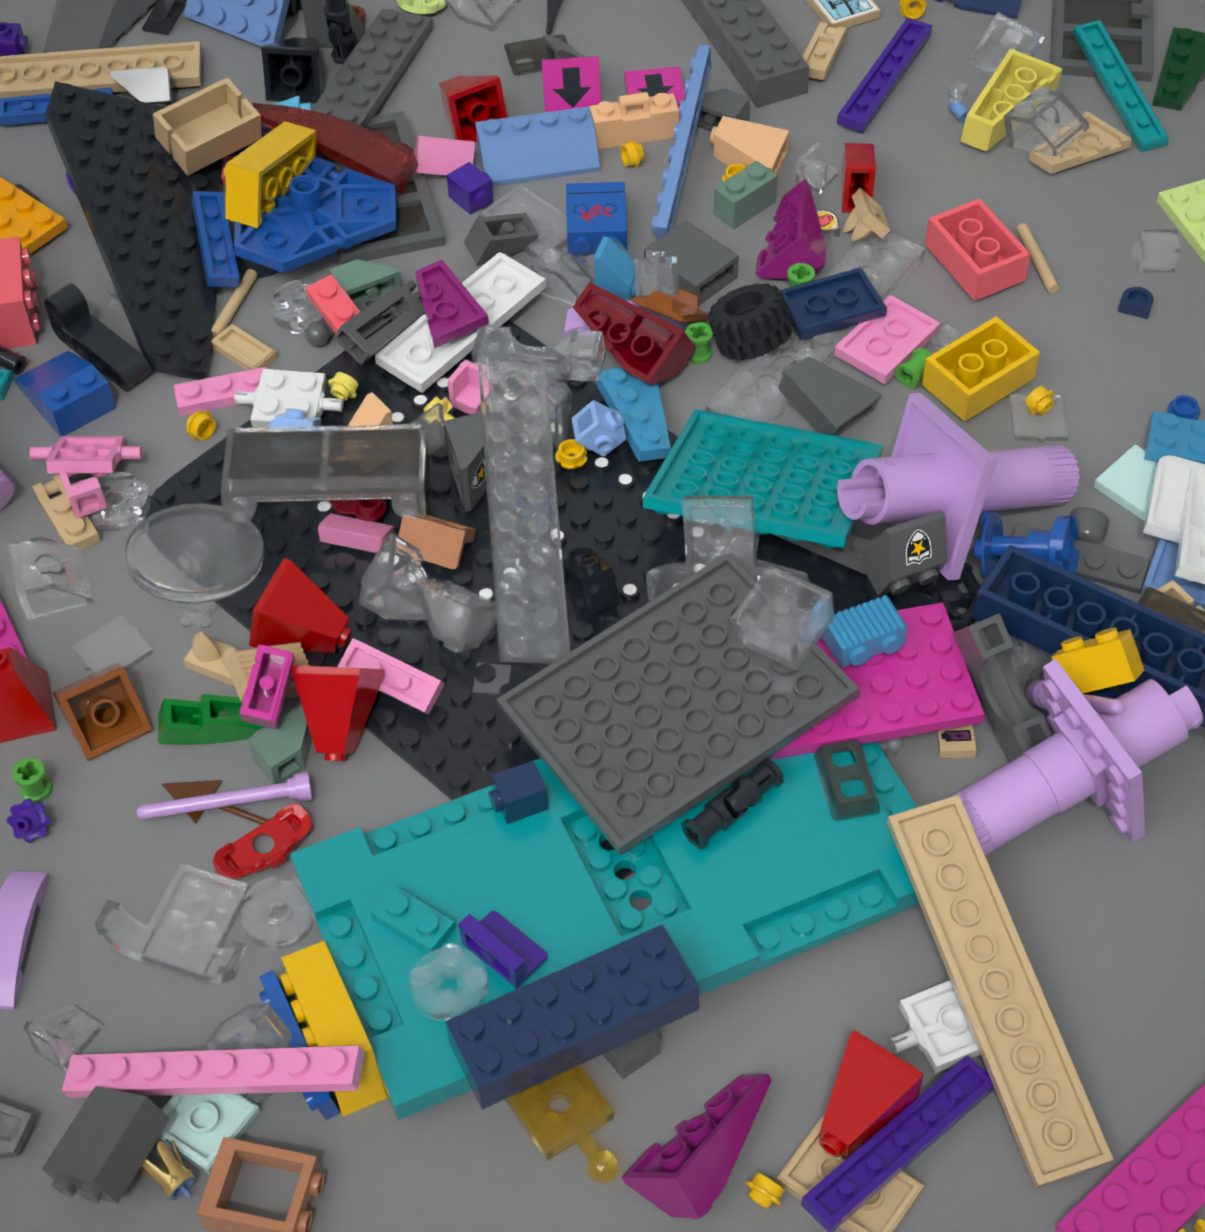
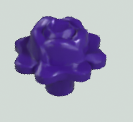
[6,798,51,843]

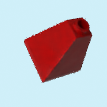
[439,75,508,142]
[249,558,353,653]
[0,647,56,743]
[291,666,385,761]
[819,1030,924,1158]

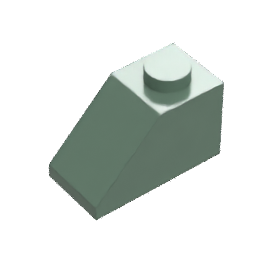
[329,259,402,303]

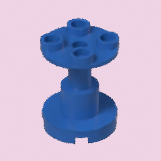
[974,511,1080,578]

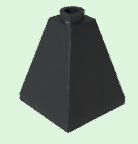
[261,37,322,103]

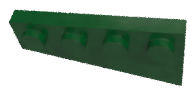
[1153,27,1205,111]

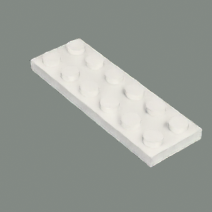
[375,252,546,393]

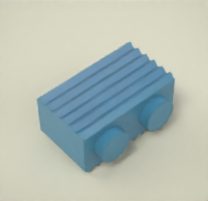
[822,595,908,668]

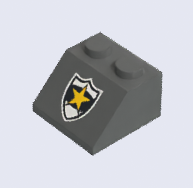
[444,412,499,512]
[860,511,948,596]

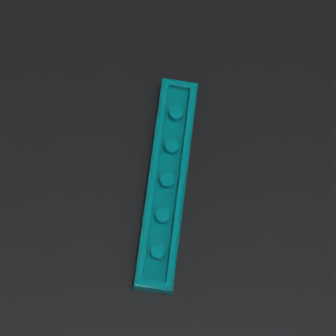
[1073,20,1169,152]

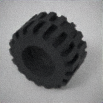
[708,283,793,360]

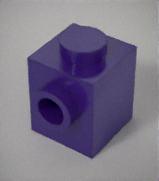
[0,22,28,56]
[447,162,493,215]

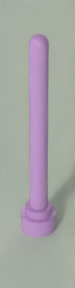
[1027,680,1124,715]
[136,772,313,819]

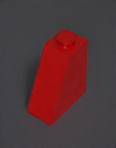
[842,143,876,213]

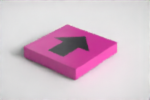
[541,56,601,112]
[624,67,686,109]

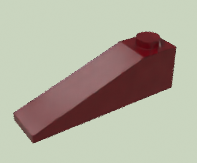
[572,282,696,386]

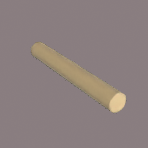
[1016,223,1060,294]
[211,269,258,339]

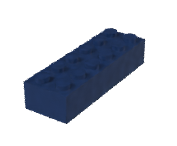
[445,924,699,1110]

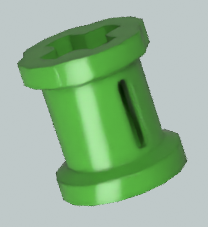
[787,263,815,288]
[685,322,713,364]
[895,348,932,389]
[12,757,52,804]

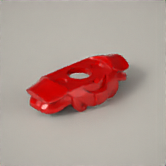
[212,803,313,882]

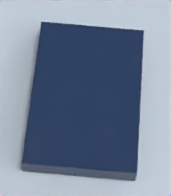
[781,267,887,340]

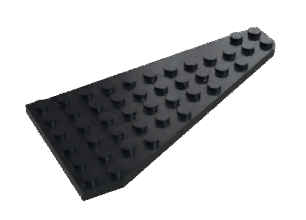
[45,81,222,380]

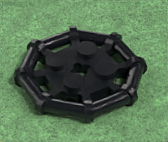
[862,562,981,632]

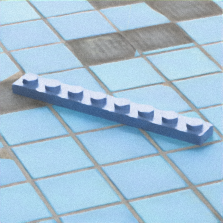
[651,45,712,240]

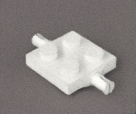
[234,369,344,429]
[889,980,981,1073]

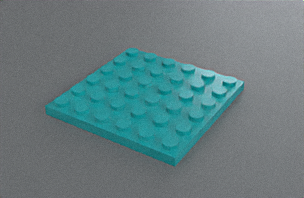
[643,409,883,548]

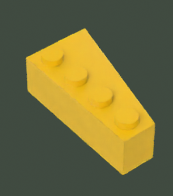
[224,121,316,228]
[279,940,387,1116]

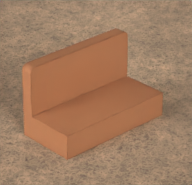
[395,511,476,569]

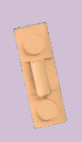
[589,92,679,149]

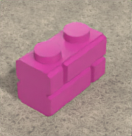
[239,644,296,729]

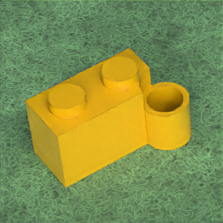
[1051,628,1144,694]

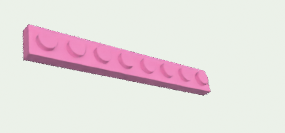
[62,1046,365,1098]

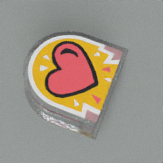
[817,210,840,238]

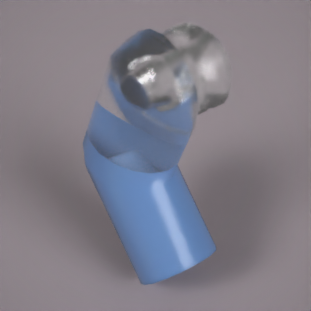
[948,81,970,123]

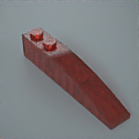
[252,103,419,194]

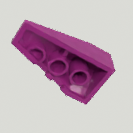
[756,179,826,279]
[622,1074,772,1219]

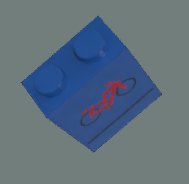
[566,182,627,255]

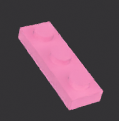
[174,367,267,416]
[337,638,445,715]

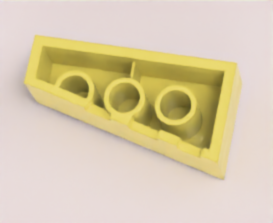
[960,49,1063,152]

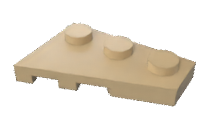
[1029,111,1132,174]

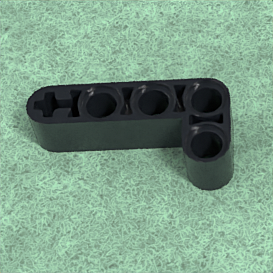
[44,283,152,391]

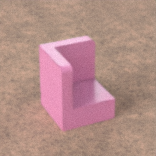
[448,360,494,415]
[59,469,108,518]

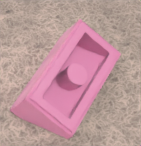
[412,136,475,176]
[318,513,394,554]

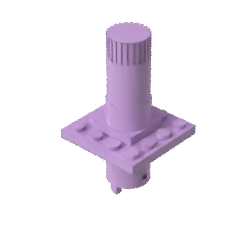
[837,393,1080,580]
[949,659,1203,855]

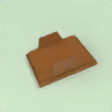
[630,289,708,322]

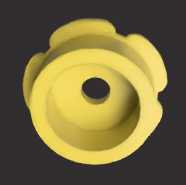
[328,372,359,401]

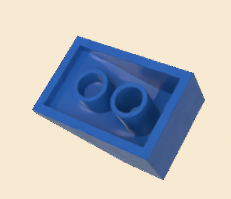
[14,351,116,437]

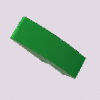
[158,694,264,745]

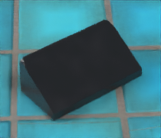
[142,0,187,35]

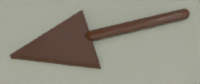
[162,780,268,825]

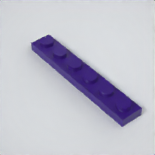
[837,17,933,132]
[801,1055,995,1232]

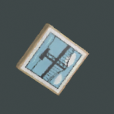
[807,0,881,28]

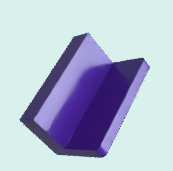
[458,910,548,989]

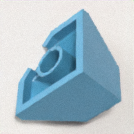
[594,236,643,300]

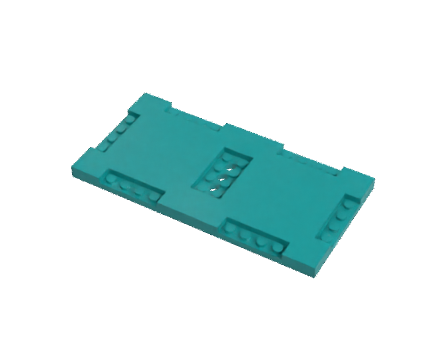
[290,742,919,1120]

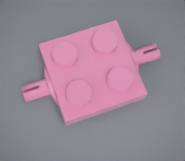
[30,436,143,477]

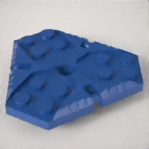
[234,157,396,273]

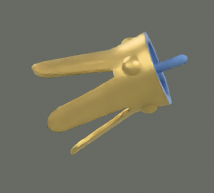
[140,1140,196,1200]

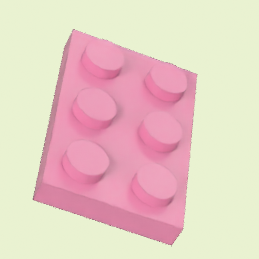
[834,295,941,384]

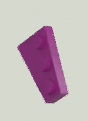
[415,260,489,349]

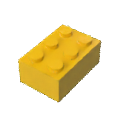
[922,316,1040,422]

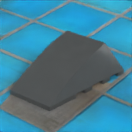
[43,0,158,53]

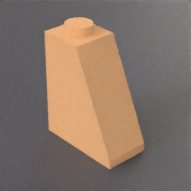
[710,116,789,175]

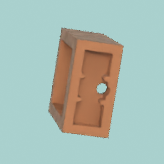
[197,1137,325,1232]

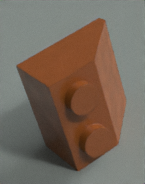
[52,663,153,760]

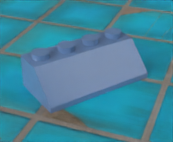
[475,106,600,186]

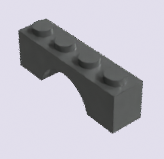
[953,613,1052,763]

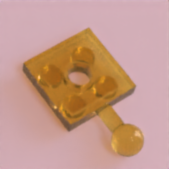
[505,1065,619,1184]

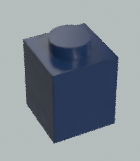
[488,761,549,824]

